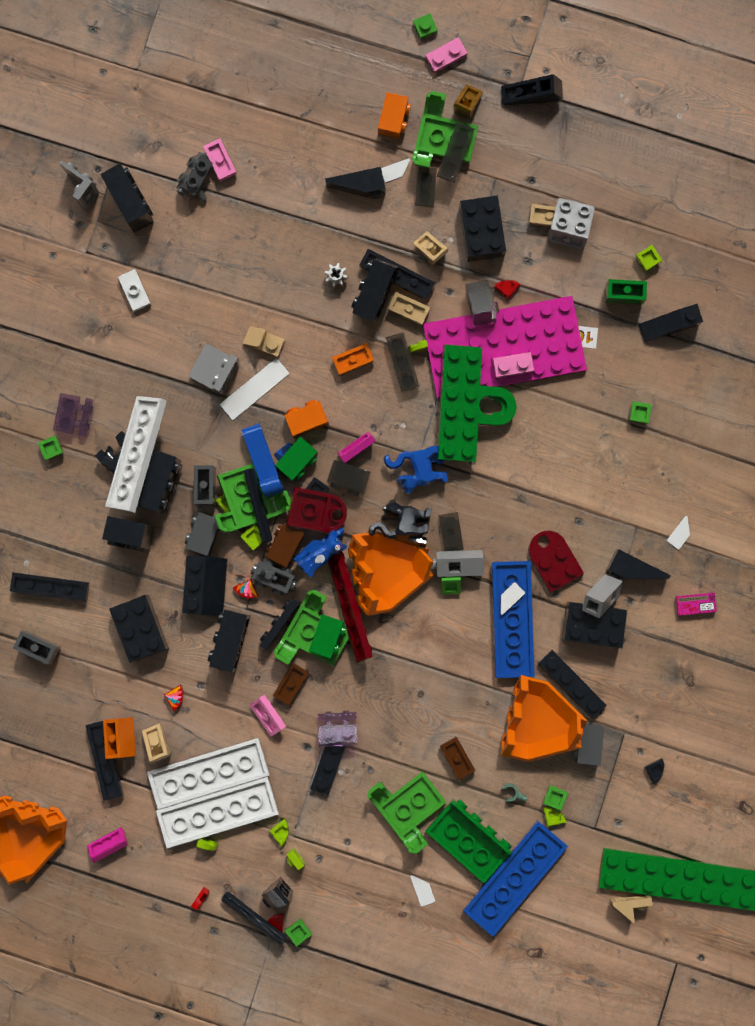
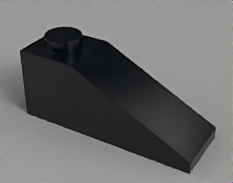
[501,74,563,105]
[325,167,386,199]
[639,303,703,342]
[606,549,671,580]
[261,876,293,910]

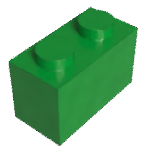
[605,279,647,305]
[275,437,318,481]
[309,614,346,659]

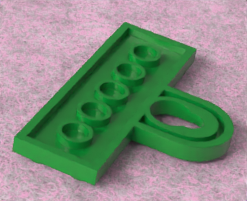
[437,344,517,462]

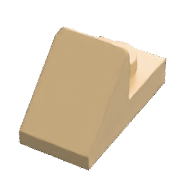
[413,231,449,266]
[243,326,285,358]
[142,724,171,763]
[610,895,653,923]

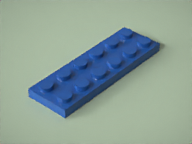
[492,561,535,678]
[463,820,568,937]

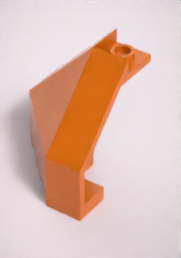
[348,531,434,616]
[501,675,588,762]
[0,796,67,885]

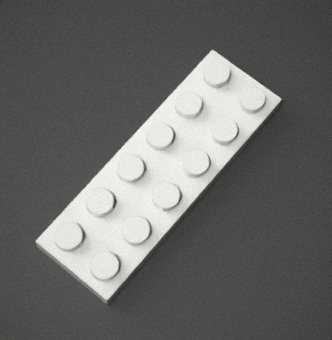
[105,396,167,513]
[147,738,270,809]
[156,776,279,848]

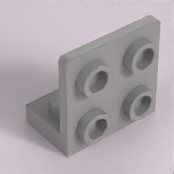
[59,160,99,210]
[547,198,595,250]
[189,344,240,394]

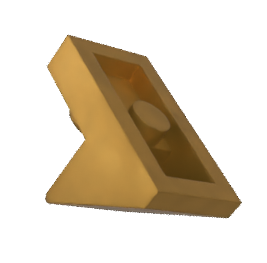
[453,84,483,119]

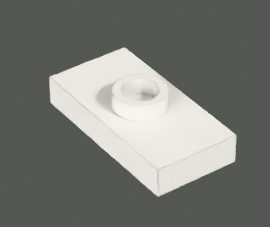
[118,269,151,312]

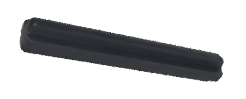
[244,468,272,543]
[221,892,287,946]

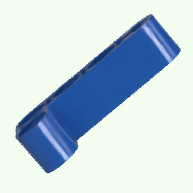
[241,423,284,499]

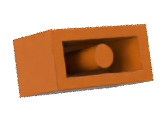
[378,92,411,139]
[284,400,329,438]
[103,717,136,759]

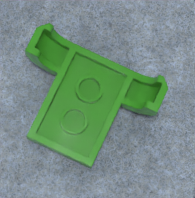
[412,91,478,169]
[214,463,291,533]
[274,590,349,667]
[368,771,447,854]

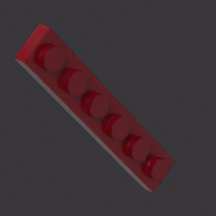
[328,551,373,663]

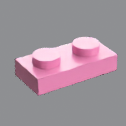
[426,37,468,73]
[203,139,237,182]
[493,352,534,378]
[250,695,286,737]

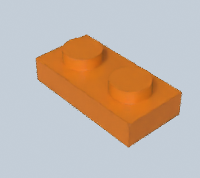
[332,343,374,376]

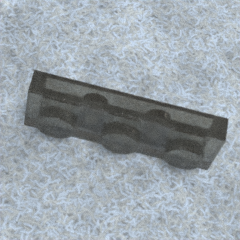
[437,122,475,183]
[385,332,420,393]

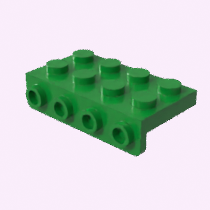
[425,798,513,883]

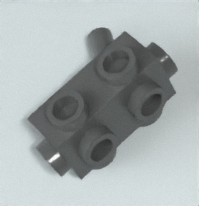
[176,152,213,202]
[250,559,297,596]

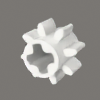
[324,263,348,288]

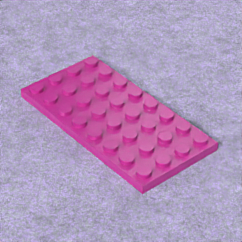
[423,296,587,399]

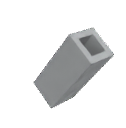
[433,550,484,577]
[582,574,623,618]

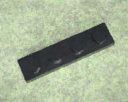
[359,249,435,301]
[10,572,90,601]
[538,650,607,718]
[85,721,124,801]

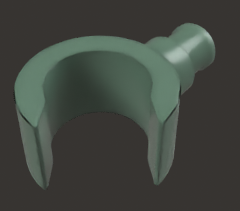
[501,783,528,802]

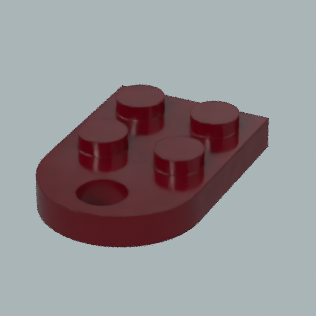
[286,487,347,532]
[529,530,584,593]

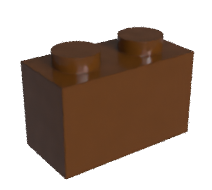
[265,523,305,568]

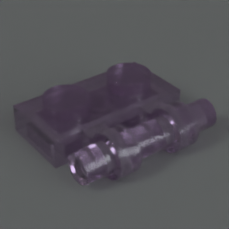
[53,393,94,437]
[318,710,358,747]

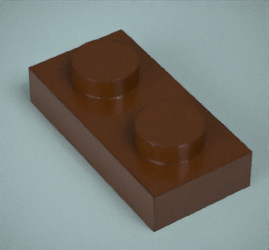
[273,662,309,705]
[440,736,476,780]

